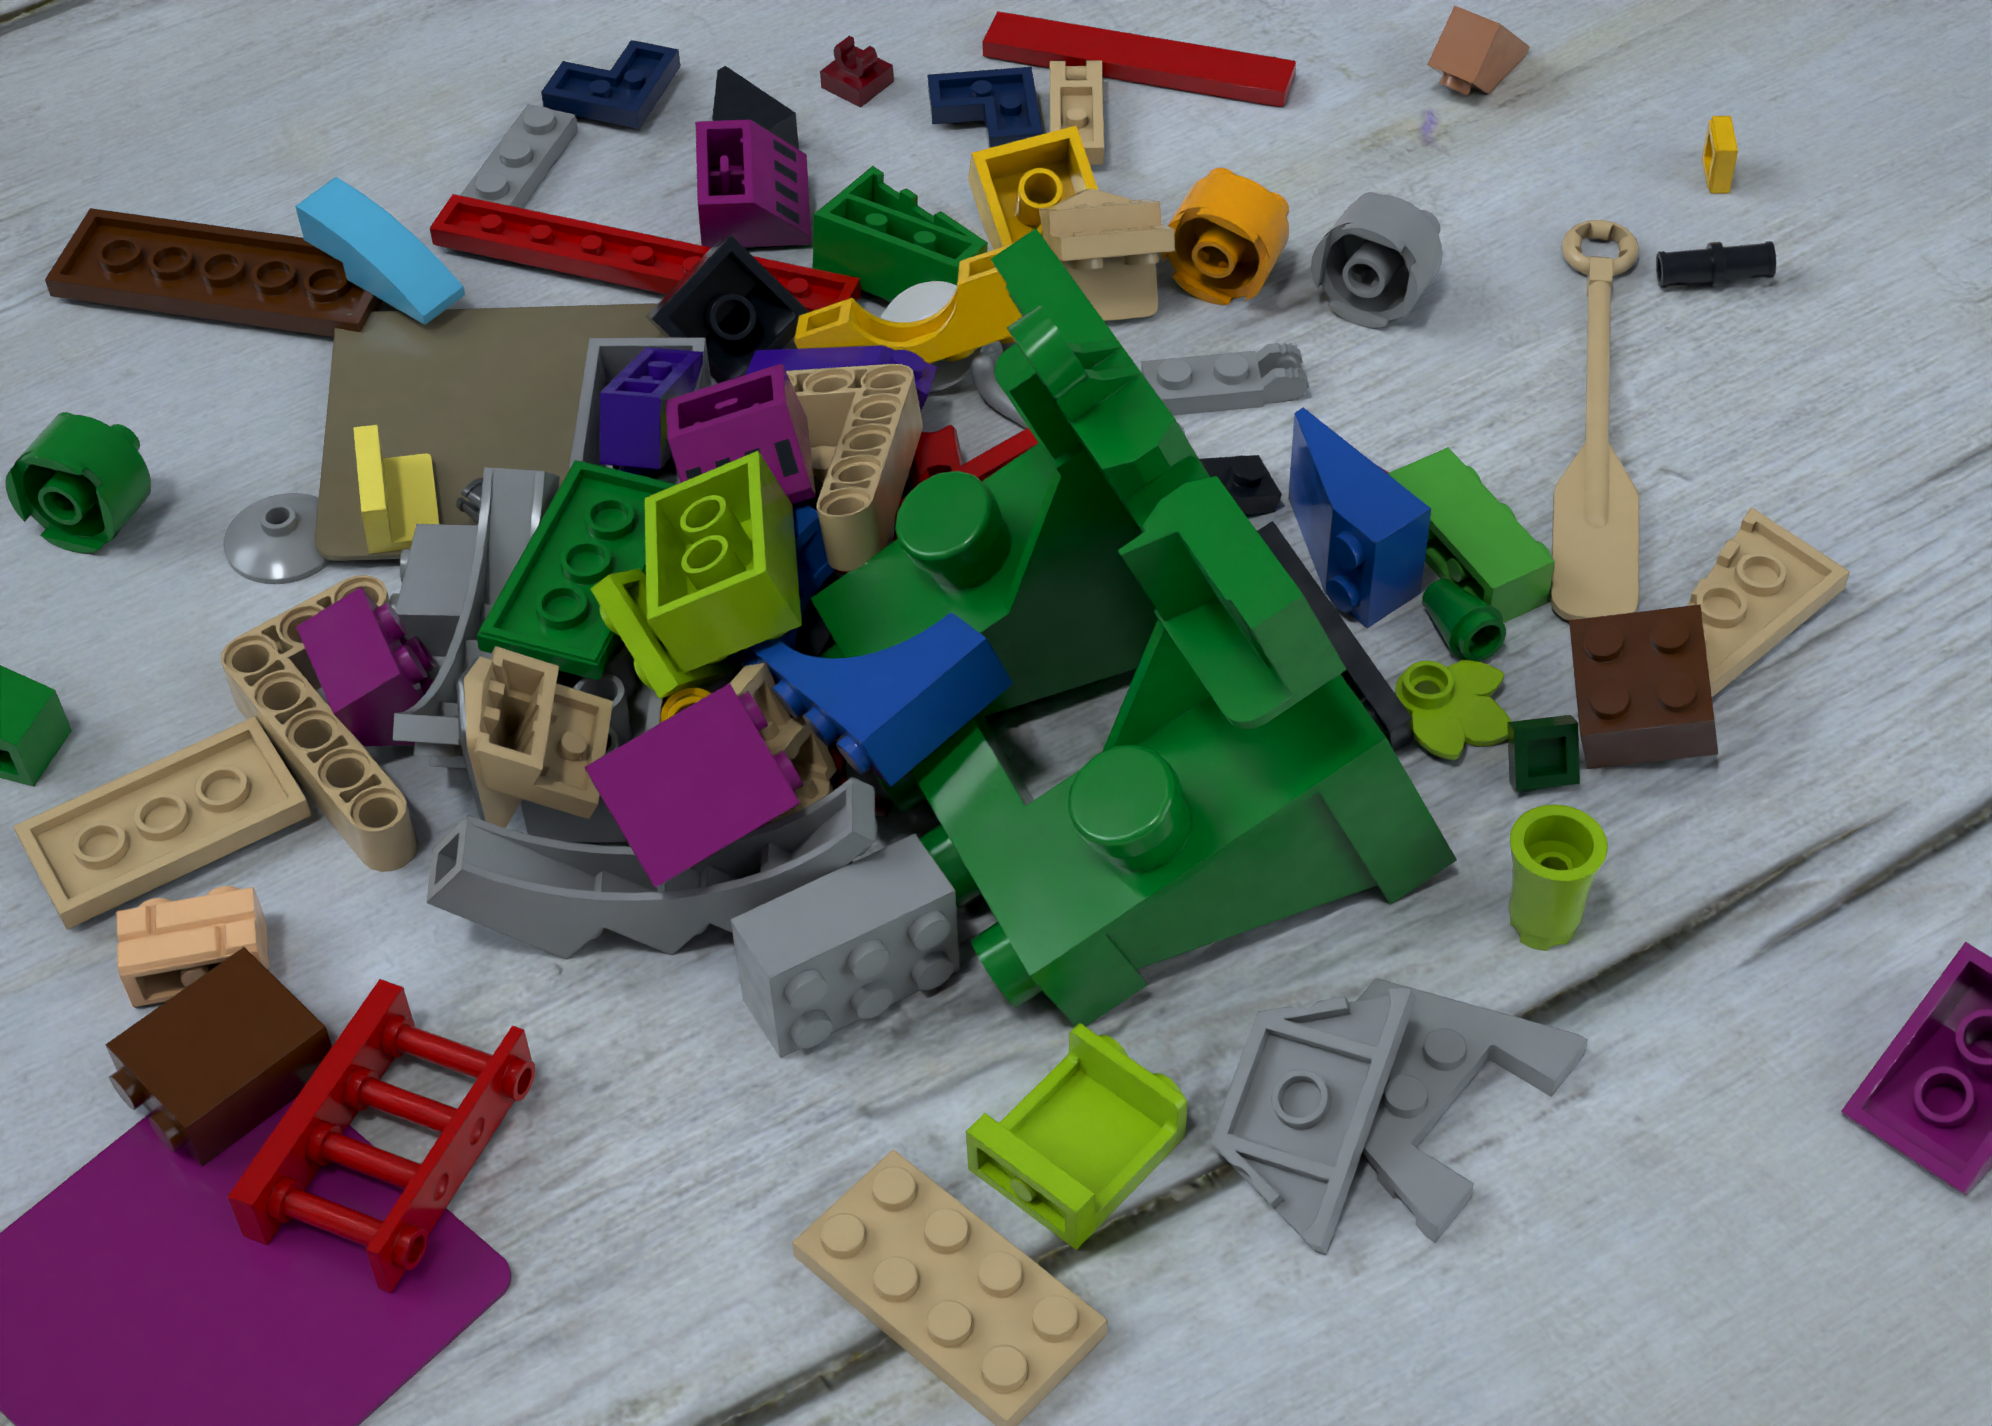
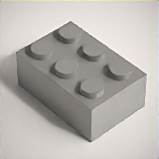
[730,834,960,1058]

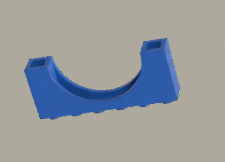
[726,501,1013,787]

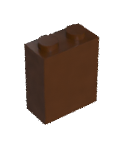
[105,947,332,1166]

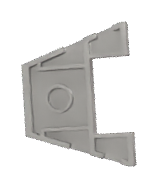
[1356,978,1588,1243]

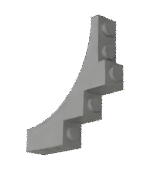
[393,467,560,782]
[426,777,878,959]

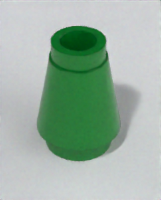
[1422,579,1506,662]

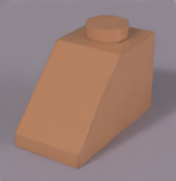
[1427,5,1530,96]

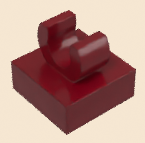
[820,36,894,108]

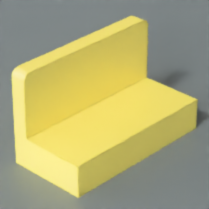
[353,425,440,554]

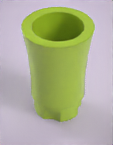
[1508,804,1608,951]

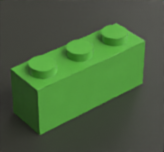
[1388,447,1555,623]

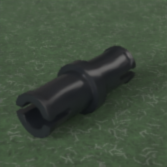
[1656,241,1776,288]

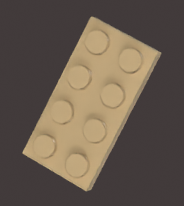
[13,716,312,930]
[792,1149,1108,1426]

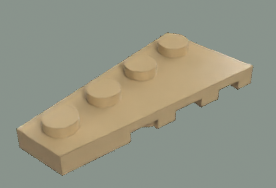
[1687,507,1850,697]

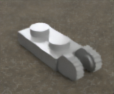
[1141,343,1309,415]

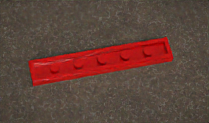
[982,11,1296,107]

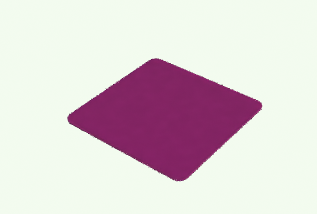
[0,1098,511,1426]

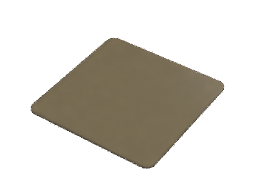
[315,303,667,561]

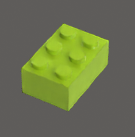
[645,451,802,673]

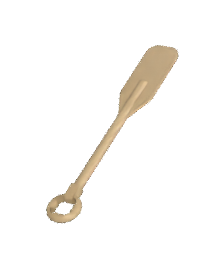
[1550,220,1639,621]

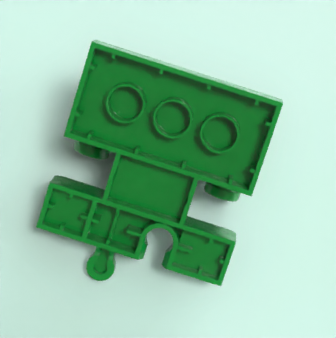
[810,228,1457,1027]

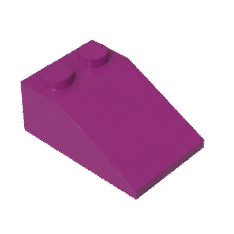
[1841,942,1992,1196]

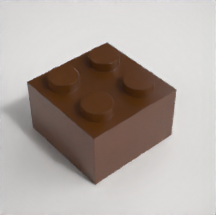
[1569,604,1719,769]

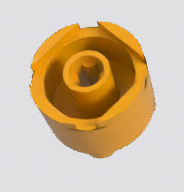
[1161,168,1289,305]

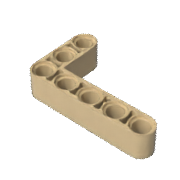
[786,364,923,571]
[221,575,418,872]

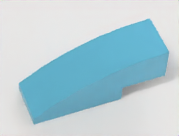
[295,177,465,325]

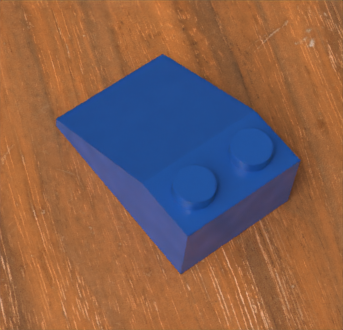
[1288,407,1431,628]

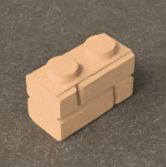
[116,886,270,1007]

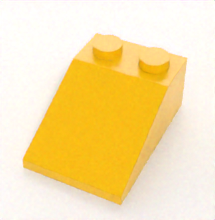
[968,125,1098,250]

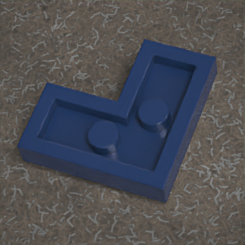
[541,40,681,129]
[927,67,1042,148]

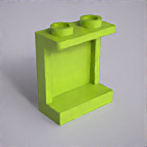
[966,1023,1187,1250]

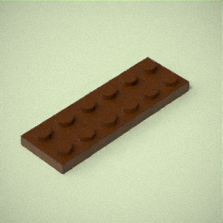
[45,208,383,337]

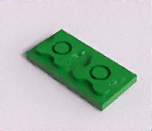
[476,460,677,681]

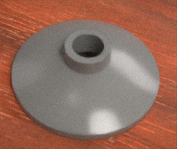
[224,493,332,584]

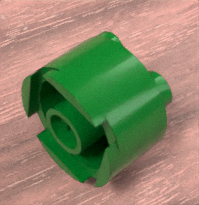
[5,412,151,553]

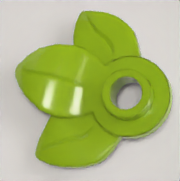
[1395,660,1512,760]

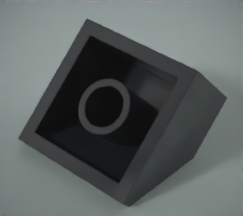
[646,235,809,384]

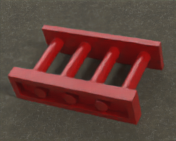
[227,979,535,1293]

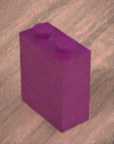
[585,683,803,888]

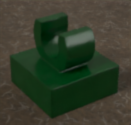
[1507,715,1580,792]

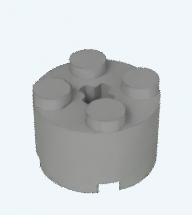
[1311,192,1443,328]

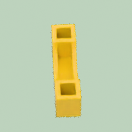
[794,243,1022,364]

